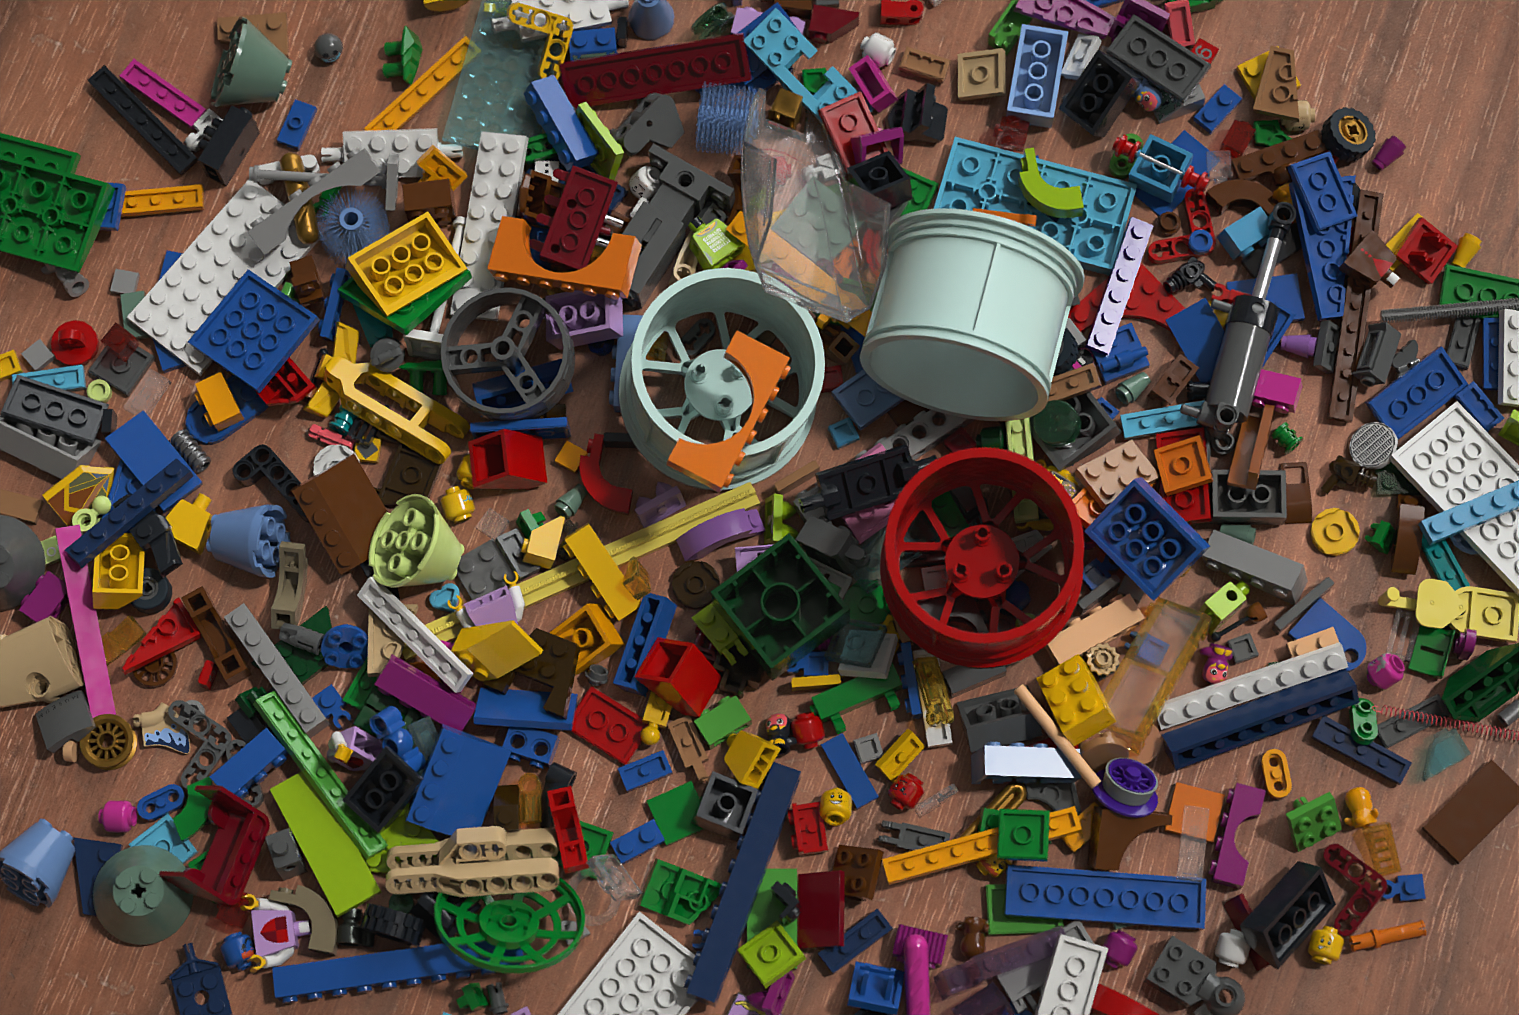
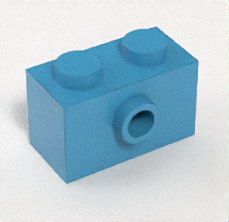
[1217,206,1270,260]

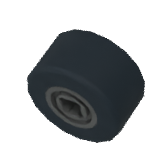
[130,568,172,614]

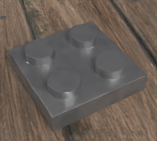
[457,538,515,600]

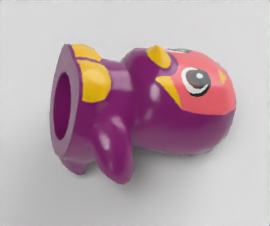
[1200,643,1233,684]

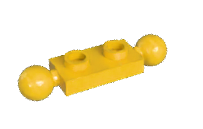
[641,691,672,745]

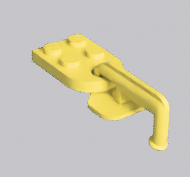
[1378,579,1519,643]

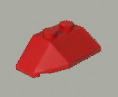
[255,357,316,406]

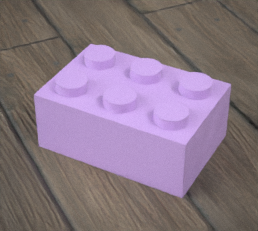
[546,290,623,349]

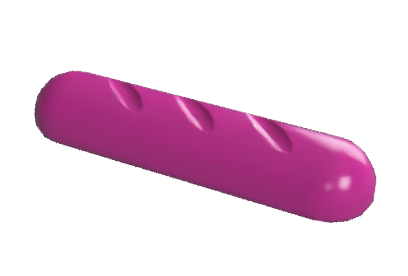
[903,934,931,1015]

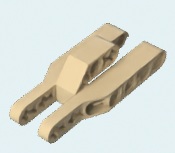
[385,826,559,897]

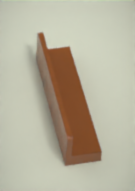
[1227,404,1275,490]

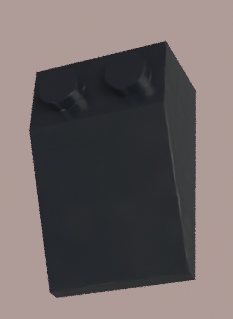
[342,746,424,834]

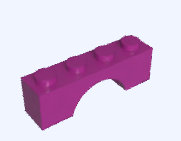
[1209,783,1266,889]

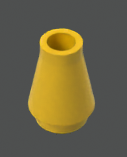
[1451,233,1482,268]

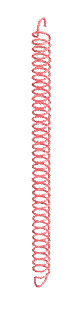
[1372,705,1519,741]

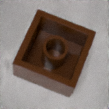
[402,178,457,226]

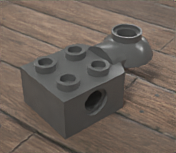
[1144,936,1245,1015]

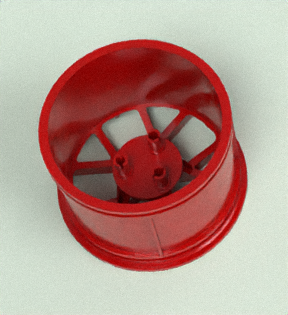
[880,447,1084,668]

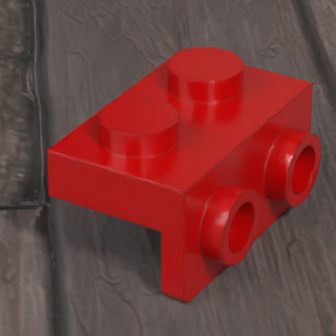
[788,802,828,856]

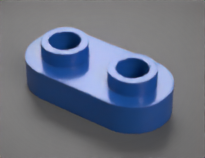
[137,784,186,821]

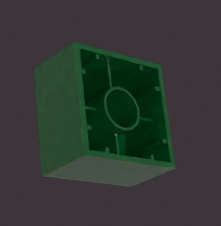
[711,533,850,681]

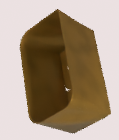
[768,88,803,137]

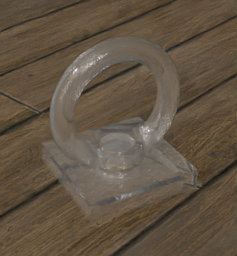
[567,854,642,926]

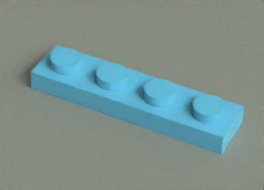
[1120,400,1205,440]

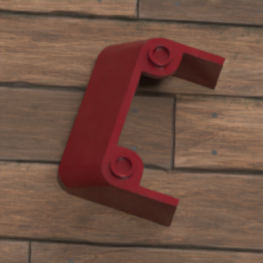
[159,785,270,905]

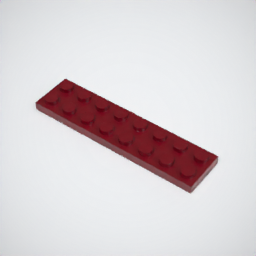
[559,33,752,109]

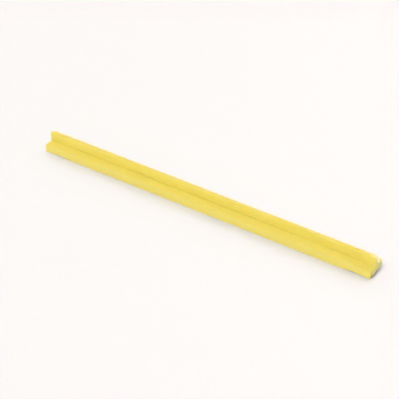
[402,482,760,661]

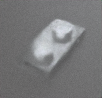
[123,368,171,416]

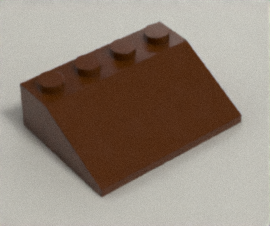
[291,453,388,575]

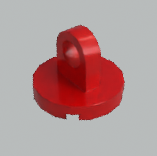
[51,320,100,367]

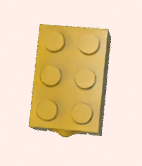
[1036,653,1117,746]

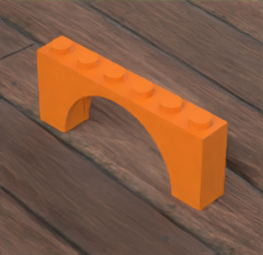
[487,216,642,300]
[666,331,791,493]

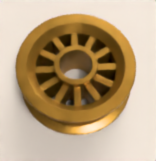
[80,714,137,770]

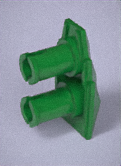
[383,26,423,86]
[399,359,447,395]

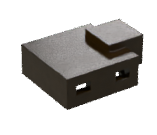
[713,641,765,698]

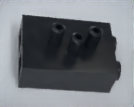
[198,106,260,187]

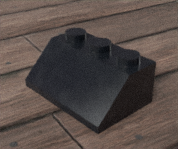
[1059,50,1143,137]

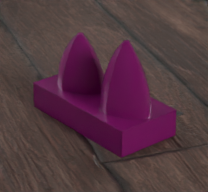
[747,971,795,1015]

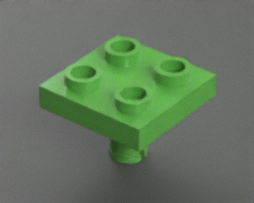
[1286,792,1342,852]

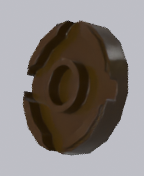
[672,561,720,609]

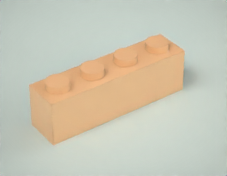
[1045,593,1145,666]

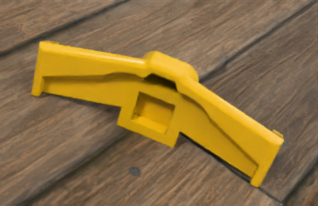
[303,321,359,418]

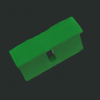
[1408,625,1456,679]

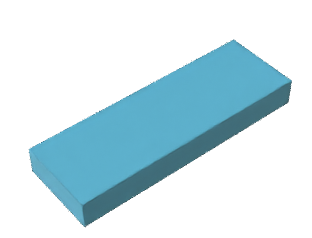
[12,365,86,392]

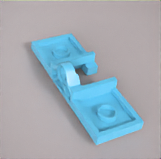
[744,8,874,125]

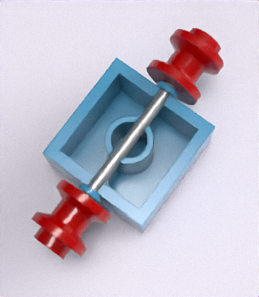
[1112,134,1210,203]

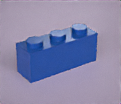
[210,728,289,799]

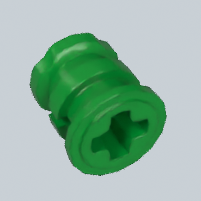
[1271,422,1304,455]

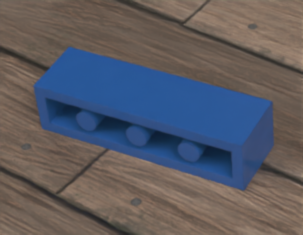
[523,75,599,172]
[472,359,573,417]
[613,592,677,697]

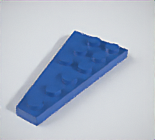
[1288,175,1356,321]

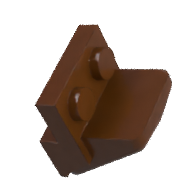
[516,170,565,229]

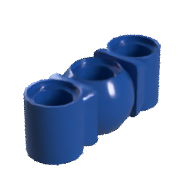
[370,706,426,773]

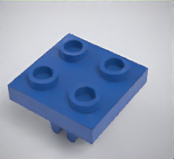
[847,961,905,1015]

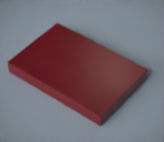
[797,870,845,949]

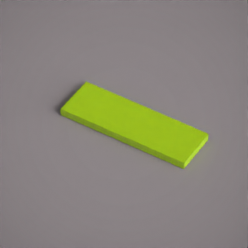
[270,771,382,917]

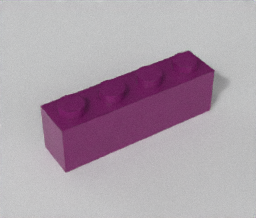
[374,654,476,731]

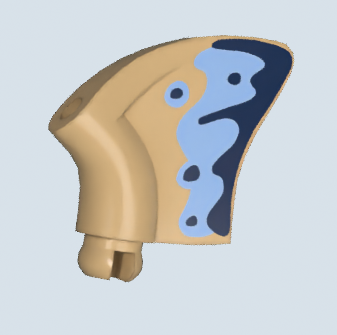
[133,702,191,755]

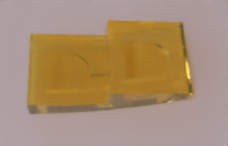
[101,616,147,666]

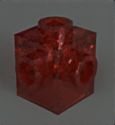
[993,115,1030,152]

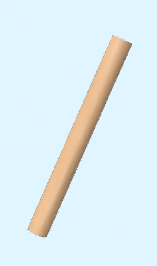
[1014,684,1101,789]

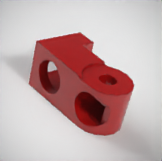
[880,0,924,25]

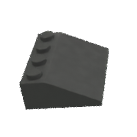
[1030,368,1122,471]

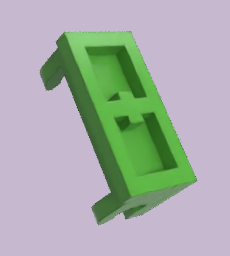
[988,0,1032,55]

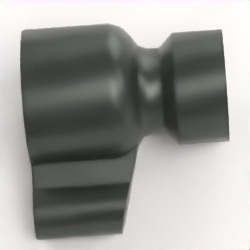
[337,908,375,947]

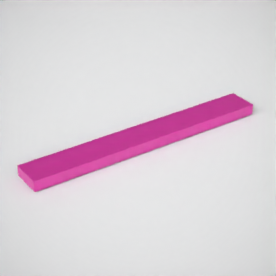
[55,524,116,718]

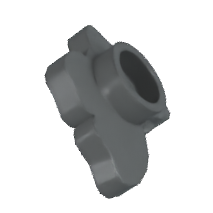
[1391,340,1420,379]

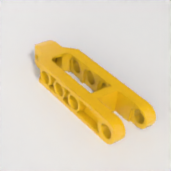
[324,356,470,464]

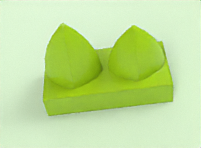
[764,494,799,545]

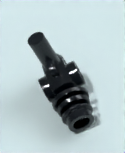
[1163,257,1216,294]

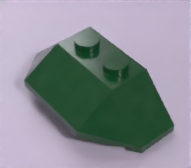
[1442,643,1519,722]

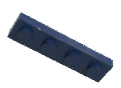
[1311,716,1412,786]

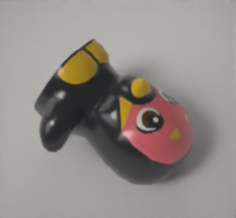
[766,713,797,756]

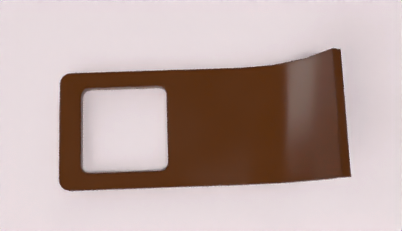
[1280,462,1312,524]

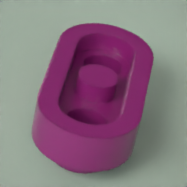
[1453,628,1477,661]

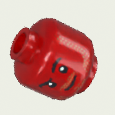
[888,773,925,811]

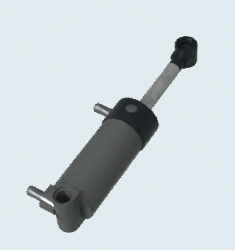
[1180,202,1296,439]

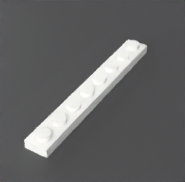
[1153,642,1348,730]

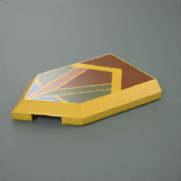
[42,465,115,526]

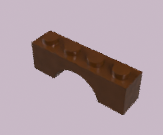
[181,586,252,686]

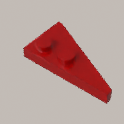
[122,597,201,675]

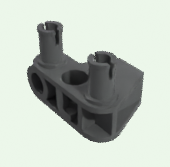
[609,93,685,156]

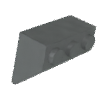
[957,685,1043,753]

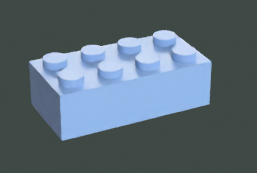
[1005,24,1068,128]

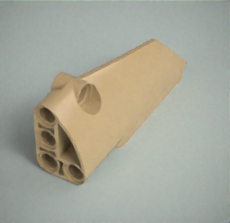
[0,616,84,708]

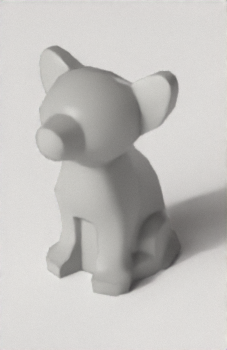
[41,264,90,297]

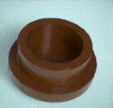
[1157,212,1181,235]

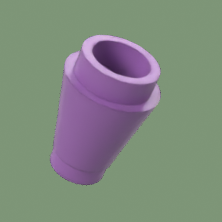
[1281,334,1317,358]

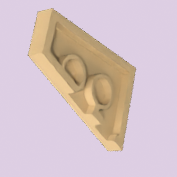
[367,604,418,677]

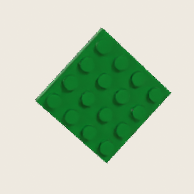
[338,270,472,335]

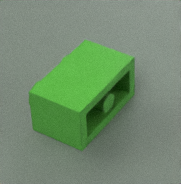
[694,695,752,750]

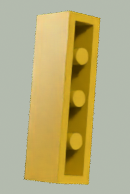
[563,523,641,621]

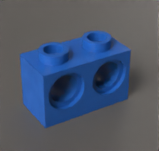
[502,727,560,769]

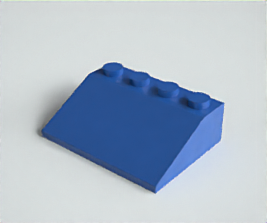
[1085,477,1211,601]
[406,724,512,835]

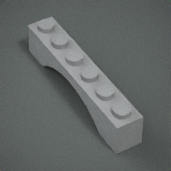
[248,147,381,255]
[224,603,330,738]

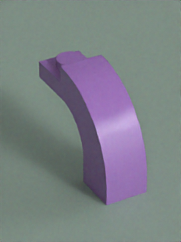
[676,508,766,561]

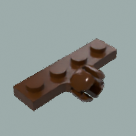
[1231,130,1328,188]

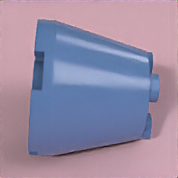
[206,504,290,578]
[0,819,75,908]

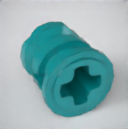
[328,405,357,436]

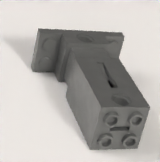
[622,143,735,309]

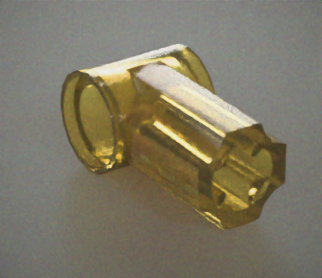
[518,773,542,824]

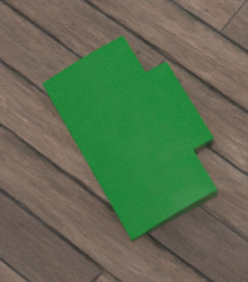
[0,133,115,273]

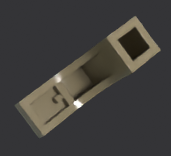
[271,541,308,629]
[269,885,339,956]

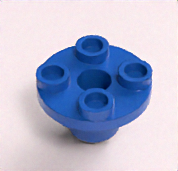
[321,624,368,668]

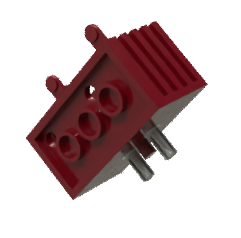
[529,165,624,272]

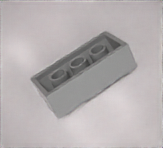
[0,417,101,480]

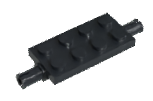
[798,444,938,521]

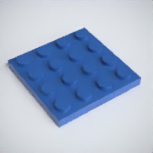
[188,269,320,394]

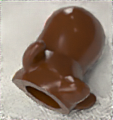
[955,916,989,959]

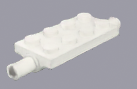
[491,0,629,43]
[321,128,463,178]

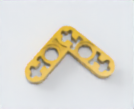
[506,2,573,79]

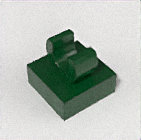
[235,687,268,718]

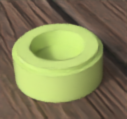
[87,379,112,403]

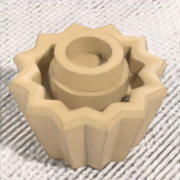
[1086,643,1120,676]

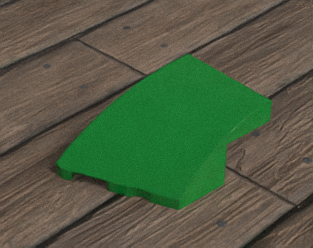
[637,858,722,925]

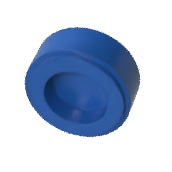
[1188,230,1213,255]

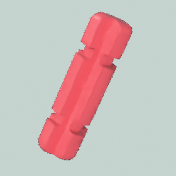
[308,424,355,450]

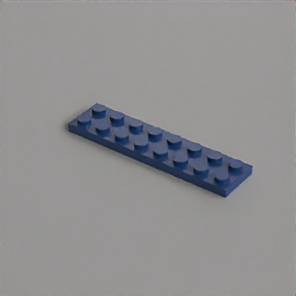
[1004,865,1206,930]

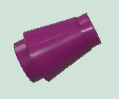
[1372,135,1406,171]

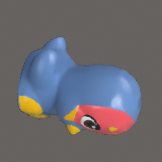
[1132,75,1163,111]

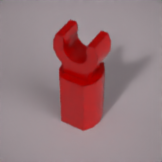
[1211,283,1252,304]

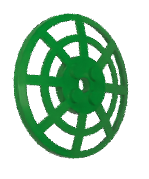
[434,877,585,973]

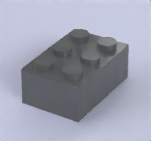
[1209,470,1287,525]

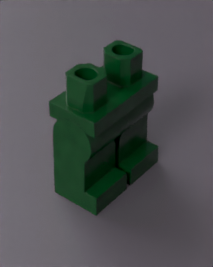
[352,685,427,745]

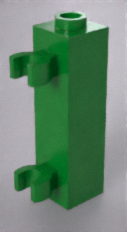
[809,663,902,735]

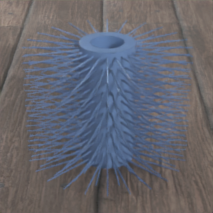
[695,82,756,156]
[316,186,390,268]

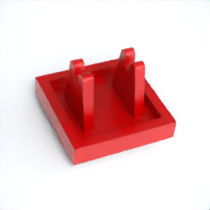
[1394,217,1458,285]

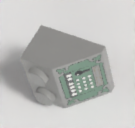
[1148,81,1205,124]

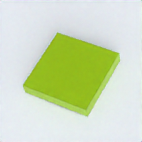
[737,921,806,988]

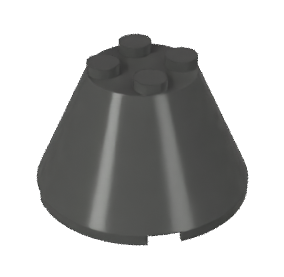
[0,515,46,611]

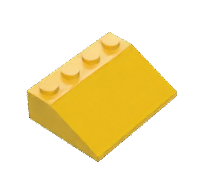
[346,212,467,317]

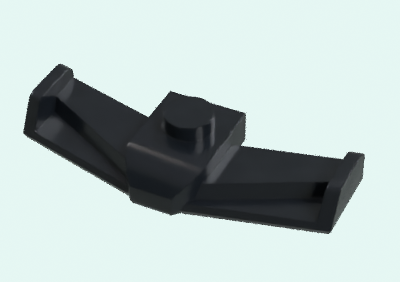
[112,494,183,578]

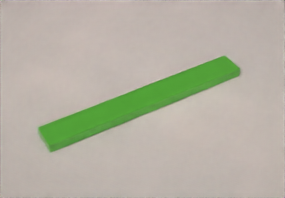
[253,690,388,860]

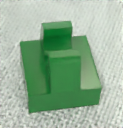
[516,509,546,539]
[1365,520,1395,554]
[456,983,489,1010]

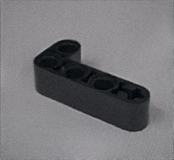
[233,444,310,523]

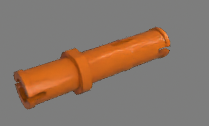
[1349,920,1427,952]

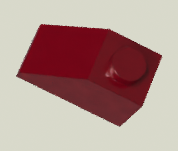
[809,5,860,44]

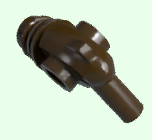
[1320,455,1378,494]

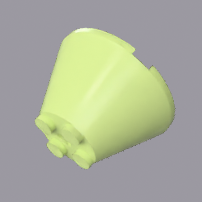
[369,494,464,588]

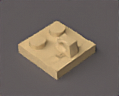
[958,48,1006,101]

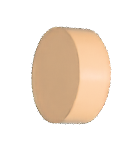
[62,739,80,762]

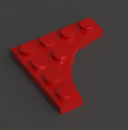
[1068,263,1185,333]

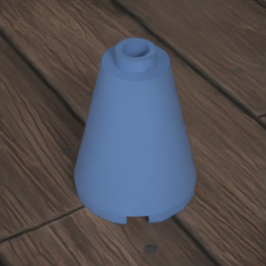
[628,0,674,40]

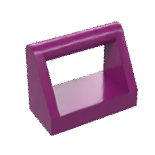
[850,127,904,165]

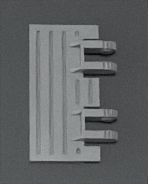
[992,920,1105,1014]

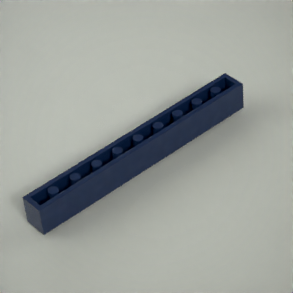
[684,762,801,1007]

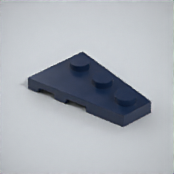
[73,837,123,917]

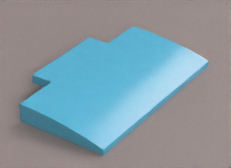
[934,137,1137,276]

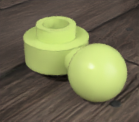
[72,496,112,534]

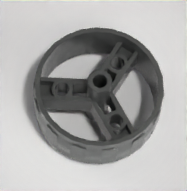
[441,288,575,421]

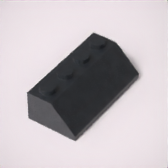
[1240,861,1336,969]

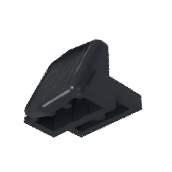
[884,83,948,143]
[410,891,482,943]

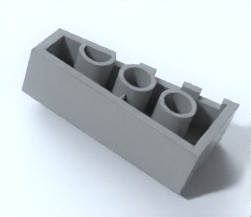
[1202,530,1308,605]

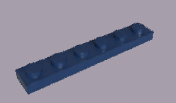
[64,458,193,569]

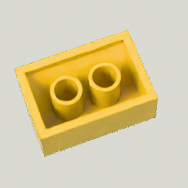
[92,533,145,609]

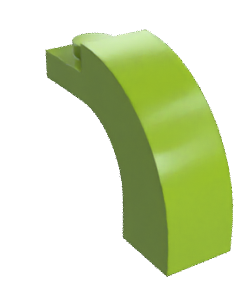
[1018,148,1084,218]

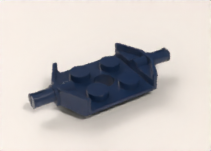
[169,943,233,1015]

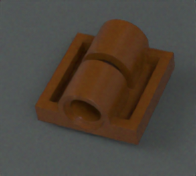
[833,845,884,902]

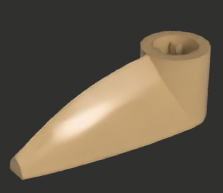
[669,230,698,286]

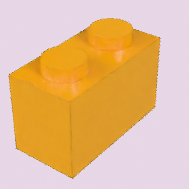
[194,372,244,432]

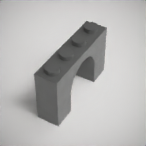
[918,594,1009,698]

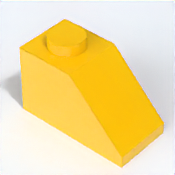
[520,516,565,569]

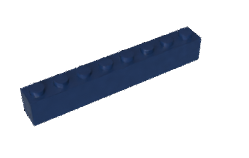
[1161,668,1360,770]

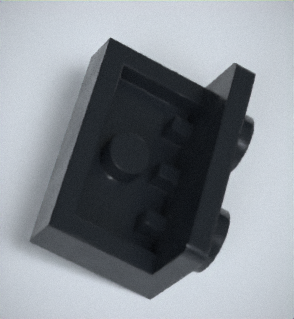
[771,881,801,925]

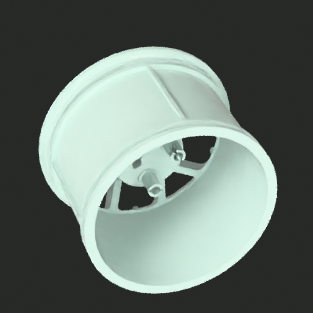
[860,208,1085,421]
[619,268,825,490]

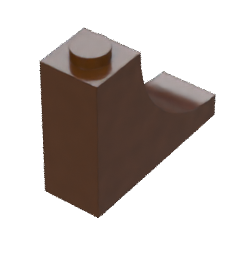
[1087,806,1173,872]

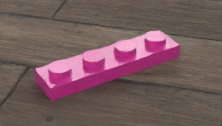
[120,59,207,130]

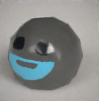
[314,33,343,62]

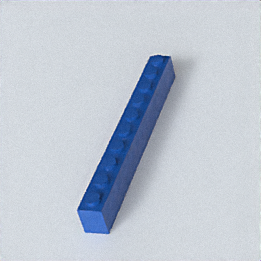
[272,941,526,1004]

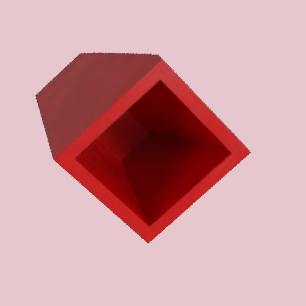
[468,429,548,489]
[634,637,722,717]

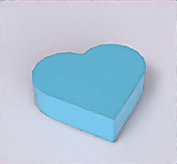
[429,583,460,613]

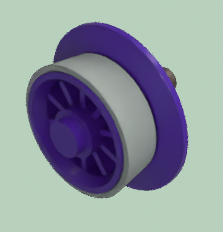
[1092,758,1158,817]

